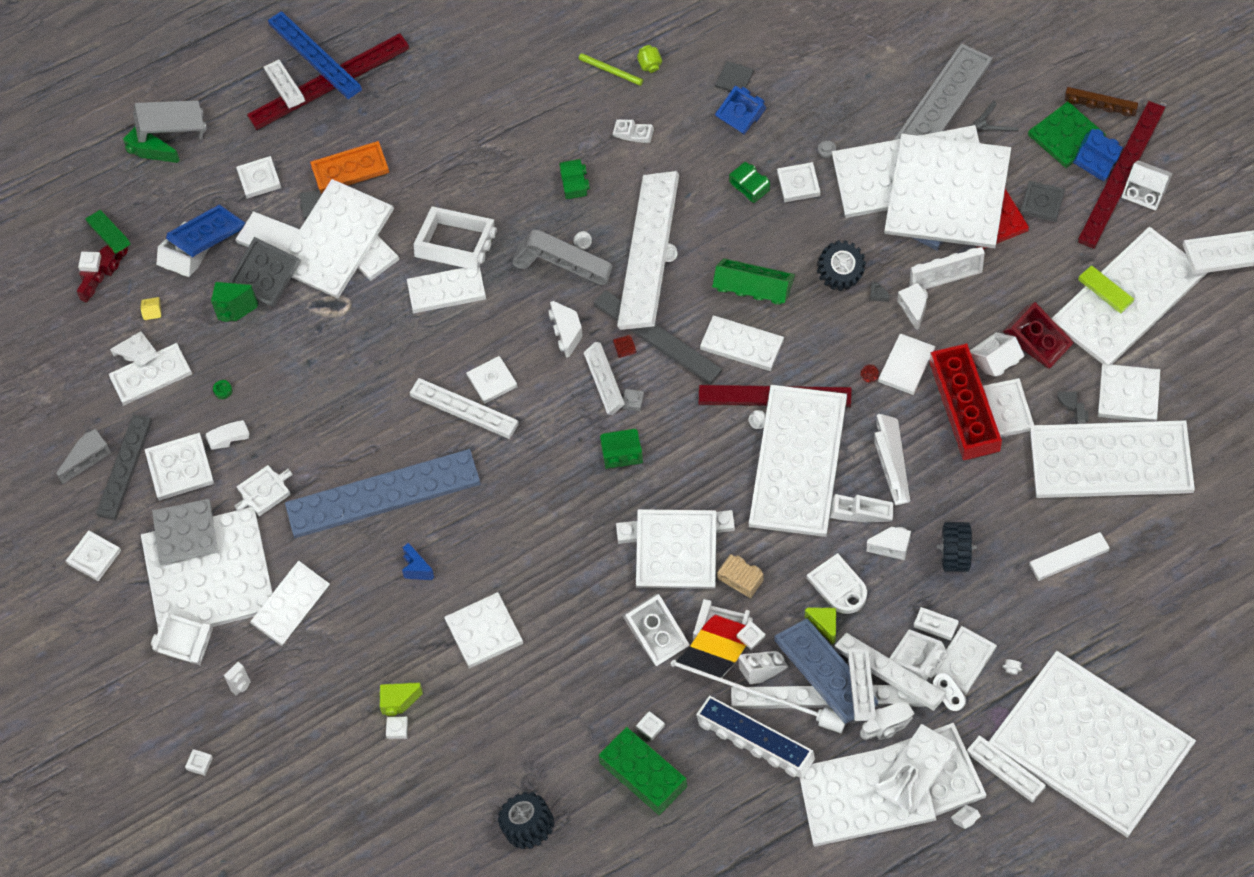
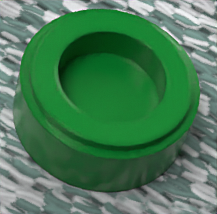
[213,380,233,399]

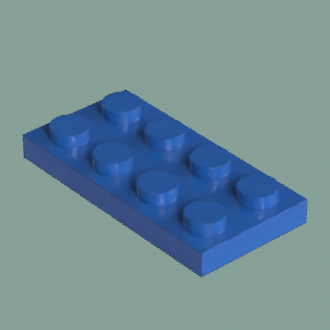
[166,205,245,257]

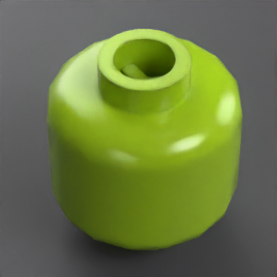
[637,45,663,73]

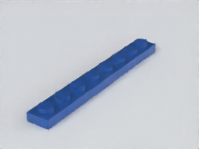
[268,11,362,99]

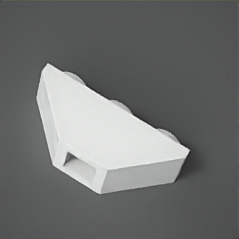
[548,301,583,358]
[739,651,789,684]

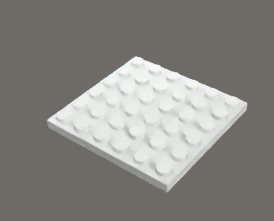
[884,134,1011,248]
[141,507,273,631]

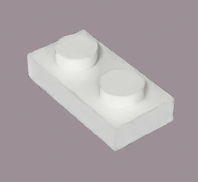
[914,607,959,641]
[224,662,251,696]

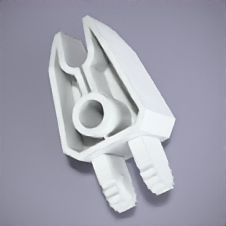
[860,703,915,740]

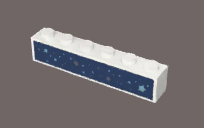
[696,695,815,779]

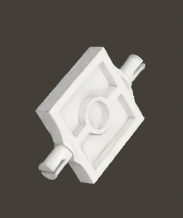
[234,465,292,516]

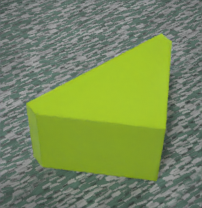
[805,608,836,645]

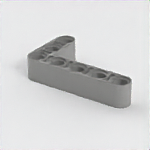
[512,230,612,285]

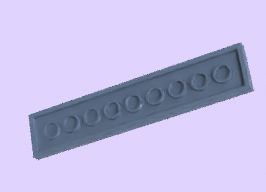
[285,449,481,538]

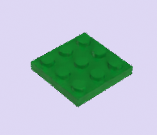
[1028,101,1106,168]

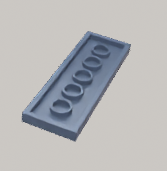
[774,618,878,724]

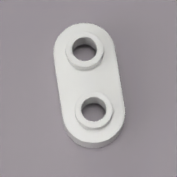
[933,673,966,711]

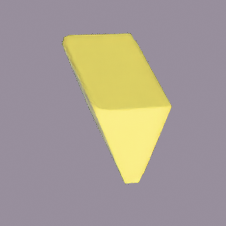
[140,297,161,320]

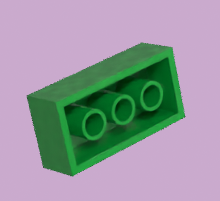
[598,727,687,816]

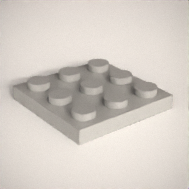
[152,499,218,565]

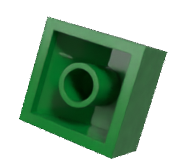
[211,282,258,322]

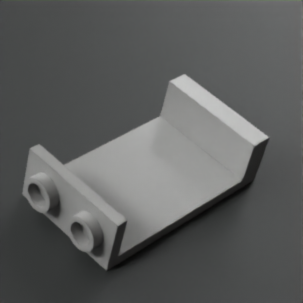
[133,101,207,142]

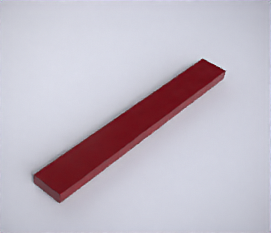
[698,385,852,407]

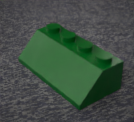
[712,258,795,304]

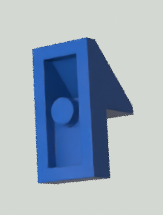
[402,543,435,580]

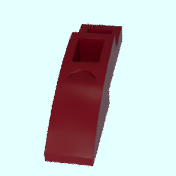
[76,245,129,303]

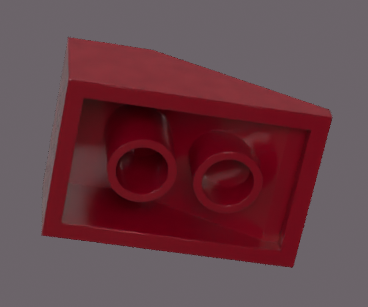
[1002,302,1074,369]

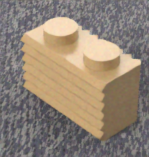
[717,554,763,599]

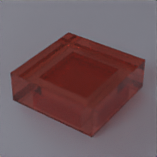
[613,334,637,358]

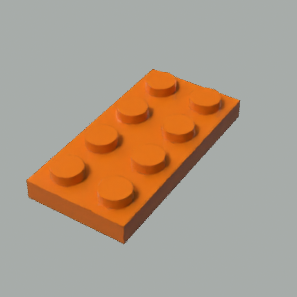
[310,141,389,194]

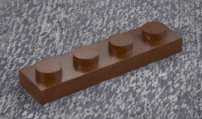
[1065,87,1139,117]

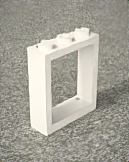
[414,207,497,270]

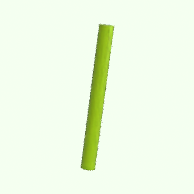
[579,53,643,86]

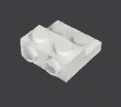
[889,629,946,681]

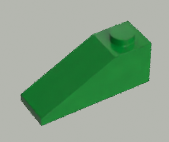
[123,127,180,163]

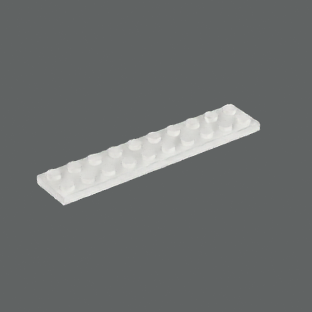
[617,171,679,330]

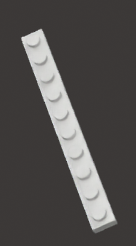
[731,684,933,709]

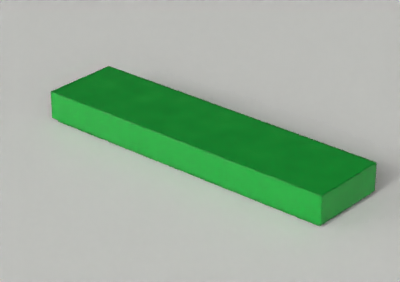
[85,210,131,254]

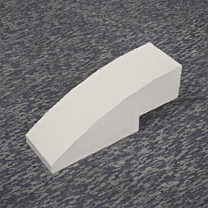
[829,494,893,522]

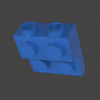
[715,86,767,135]
[1073,129,1123,181]

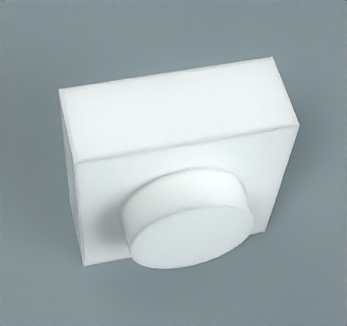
[78,252,101,272]
[737,621,765,651]
[636,711,665,740]
[386,717,408,739]
[185,749,213,776]
[951,805,981,829]

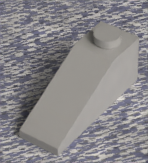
[56,429,111,484]

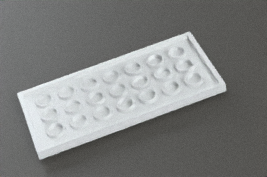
[832,125,980,218]
[1052,227,1207,366]
[749,385,847,537]
[1030,421,1195,498]

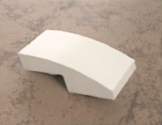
[613,120,654,143]
[205,420,249,450]

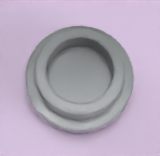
[818,141,836,158]

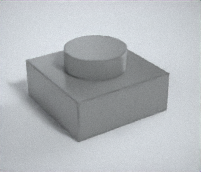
[622,389,644,412]

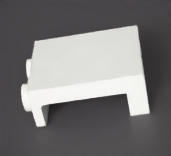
[693,599,753,640]
[151,612,213,665]

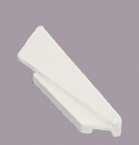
[874,414,910,506]

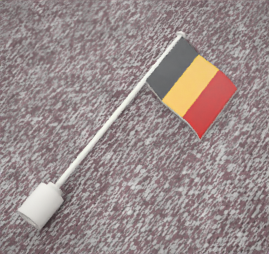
[671,614,845,734]

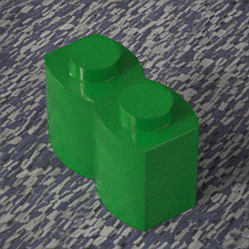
[559,159,590,199]
[729,162,770,203]

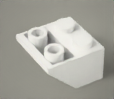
[1121,161,1173,210]

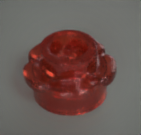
[860,364,879,383]

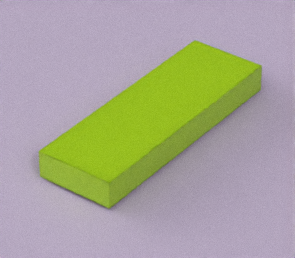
[1078,265,1134,314]

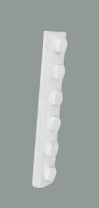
[410,378,519,439]
[616,510,735,544]
[834,633,946,711]

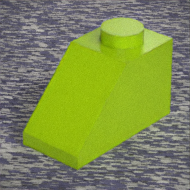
[380,683,423,716]

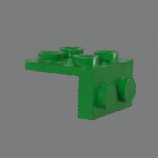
[600,429,643,469]

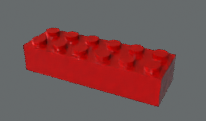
[929,343,1002,461]

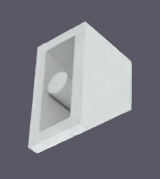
[898,283,928,330]
[866,527,911,560]

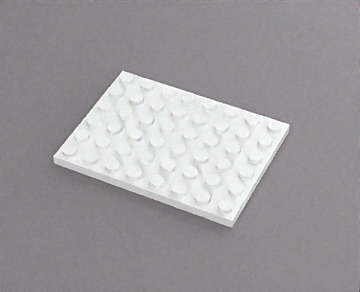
[989,651,1196,838]

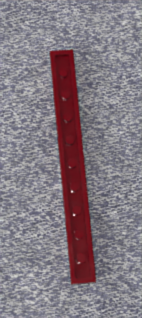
[247,33,409,130]
[1078,101,1165,249]

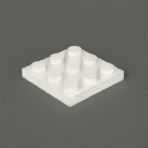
[1098,364,1160,422]
[144,433,214,501]
[444,592,523,669]

